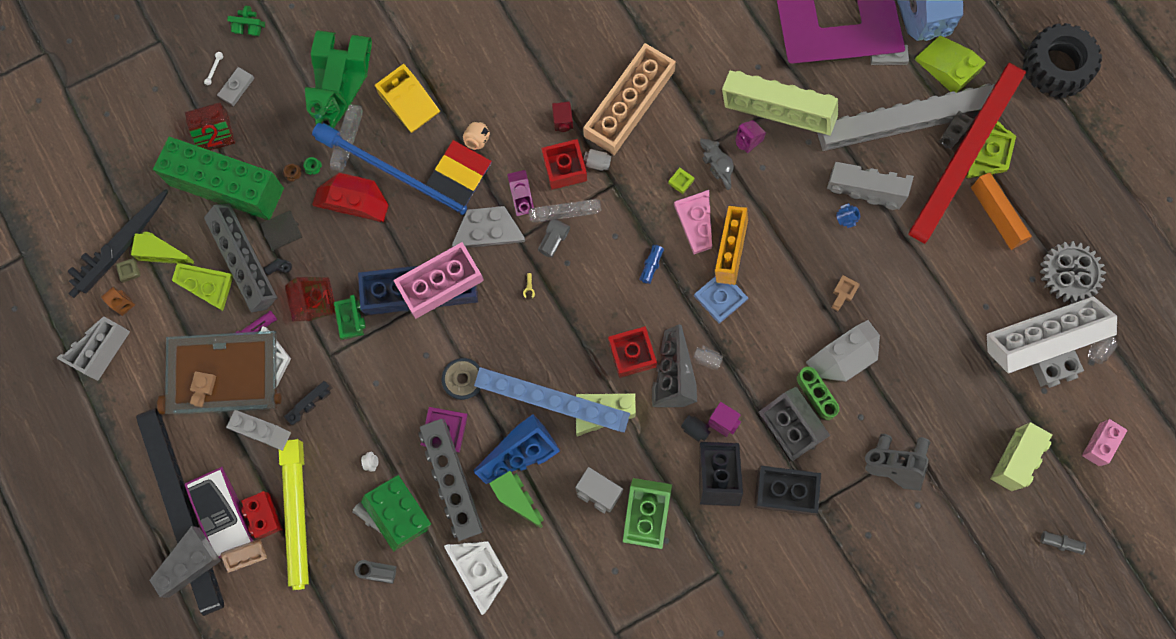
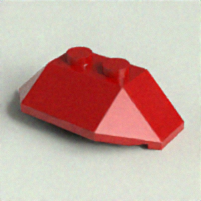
[312,173,389,223]

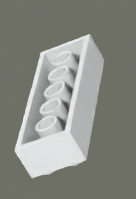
[987,296,1117,373]

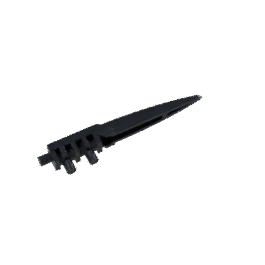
[68,189,168,298]

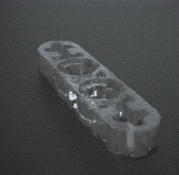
[330,104,363,172]
[528,200,602,222]

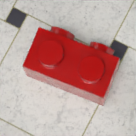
[241,491,283,539]

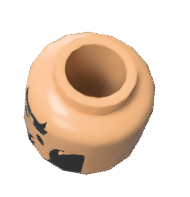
[463,122,490,150]

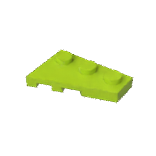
[172,263,233,311]

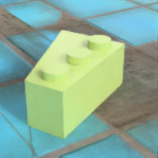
[576,394,636,437]

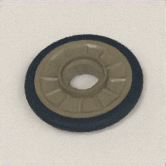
[441,358,481,400]

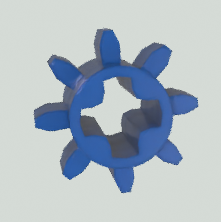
[836,203,860,228]

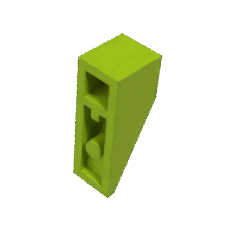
[131,232,194,265]

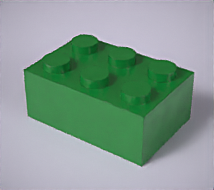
[361,475,431,552]

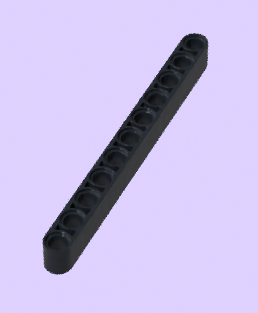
[136,408,225,616]

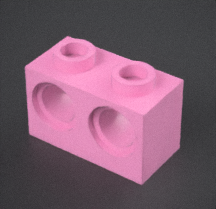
[1082,419,1127,466]

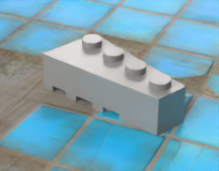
[827,162,914,210]

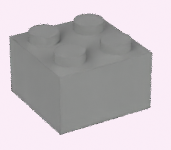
[575,467,623,513]

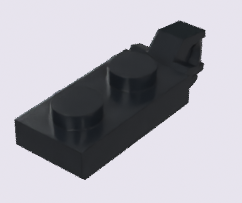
[284,381,333,426]

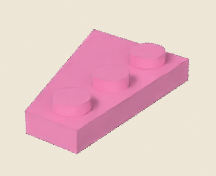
[674,190,712,254]

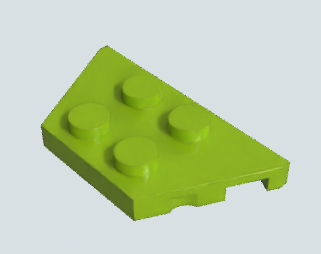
[966,121,1016,178]

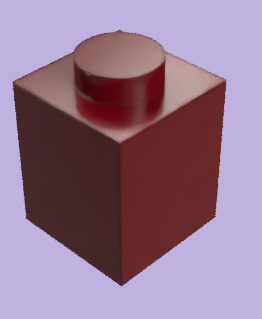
[552,101,573,132]

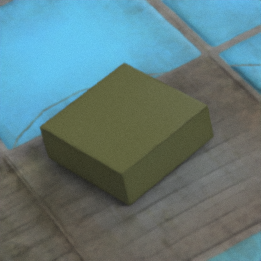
[116,258,141,283]

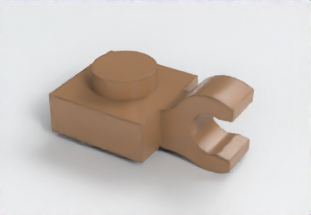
[831,275,860,312]
[190,372,216,407]

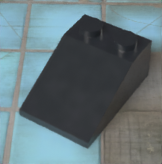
[699,441,743,506]

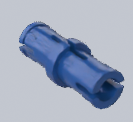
[639,245,664,284]

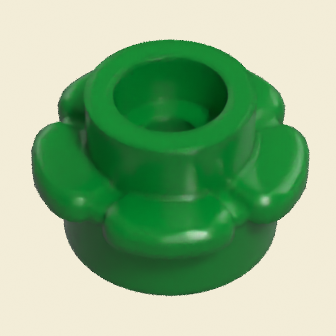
[303,157,322,175]

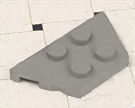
[452,206,525,248]

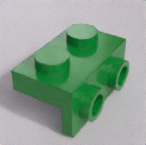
[334,295,366,340]

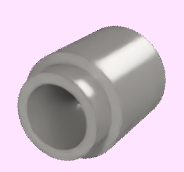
[583,149,611,171]

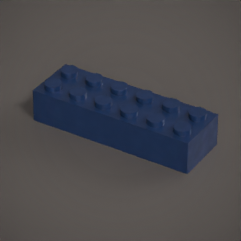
[358,266,478,315]

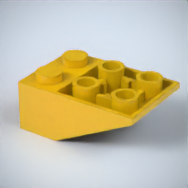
[375,64,440,133]

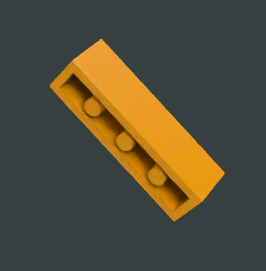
[715,206,748,285]

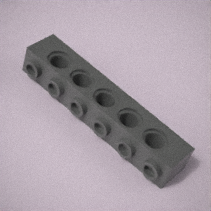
[204,204,277,312]
[418,419,484,541]

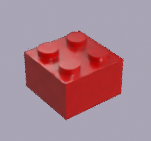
[541,139,587,190]
[608,326,657,378]

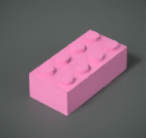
[393,242,484,319]

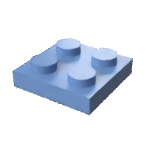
[694,276,748,324]

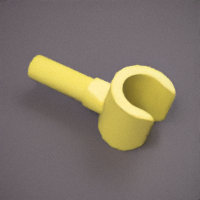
[523,273,535,298]

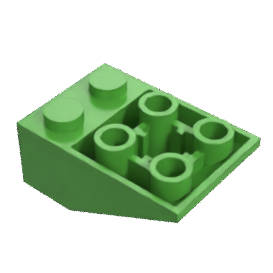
[489,471,544,528]

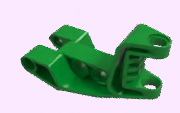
[305,30,372,128]

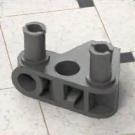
[865,434,931,491]

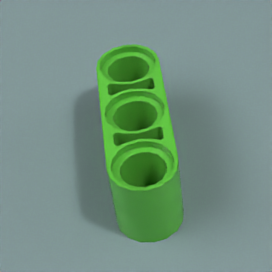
[797,367,839,420]

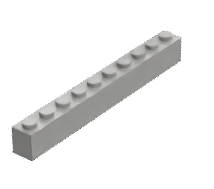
[817,84,995,151]

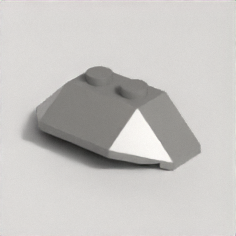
[806,320,880,382]

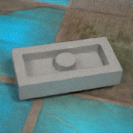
[870,45,909,65]

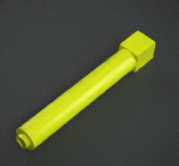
[279,439,309,590]

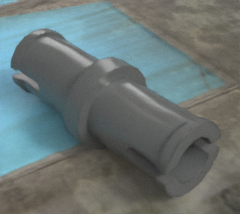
[1040,531,1086,555]

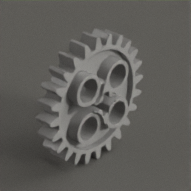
[1040,241,1106,303]

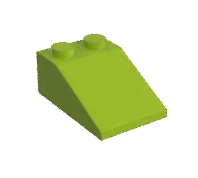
[915,36,986,93]

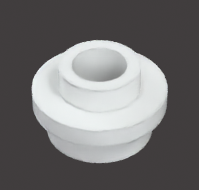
[361,452,378,472]

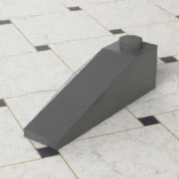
[652,324,697,407]

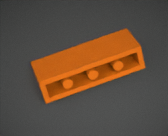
[971,173,1032,250]

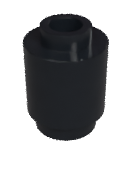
[681,414,711,442]

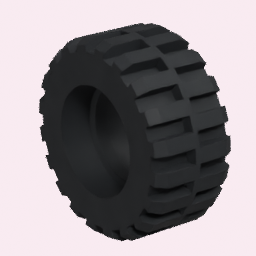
[1023,23,1102,98]

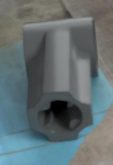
[538,218,570,258]
[354,560,397,584]

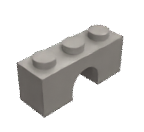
[226,410,291,451]

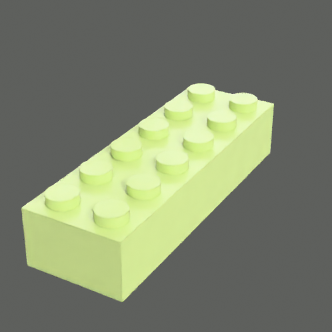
[722,70,838,136]

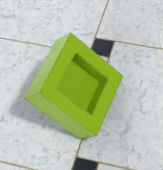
[668,168,695,194]

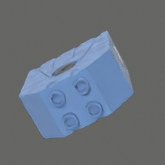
[897,0,963,41]

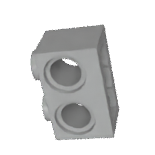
[1031,350,1084,388]

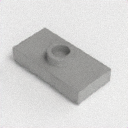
[217,67,254,107]

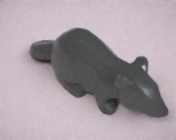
[700,138,734,190]

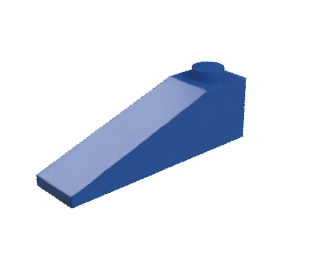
[474,414,560,484]

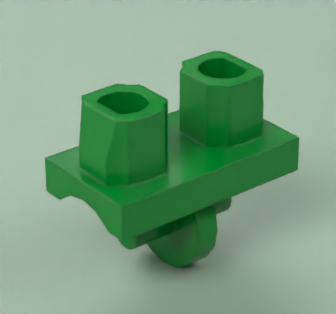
[227,6,265,36]

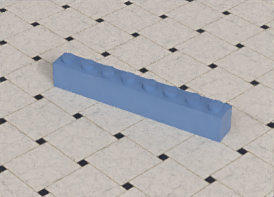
[474,367,630,432]

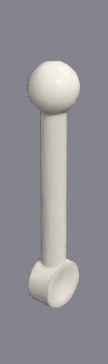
[204,52,223,85]

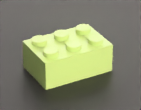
[990,422,1052,491]

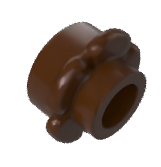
[283,164,301,182]

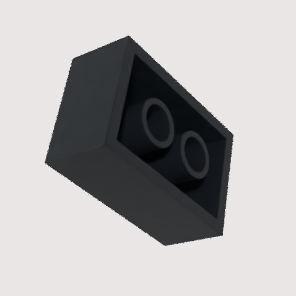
[754,466,821,516]

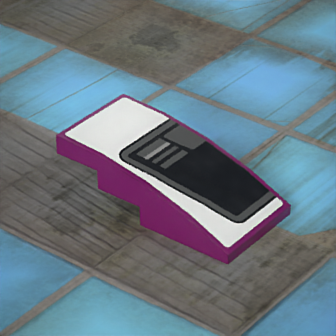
[185,467,254,558]

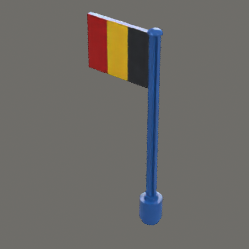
[312,123,492,215]

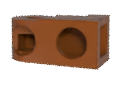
[101,286,135,316]

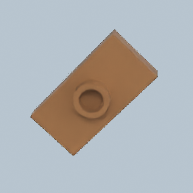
[221,539,267,573]

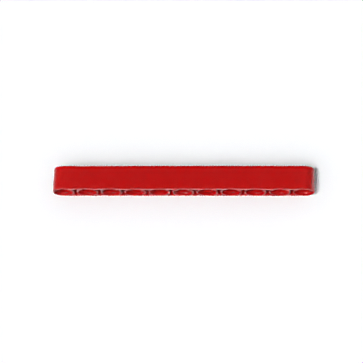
[908,62,1026,244]

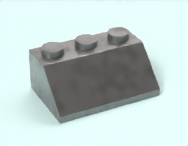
[759,387,830,461]

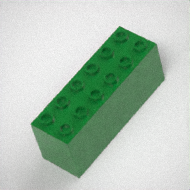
[153,136,284,221]

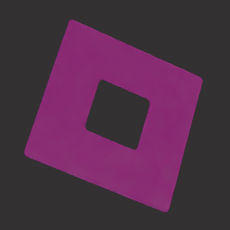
[777,0,905,63]

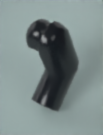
[263,259,292,276]

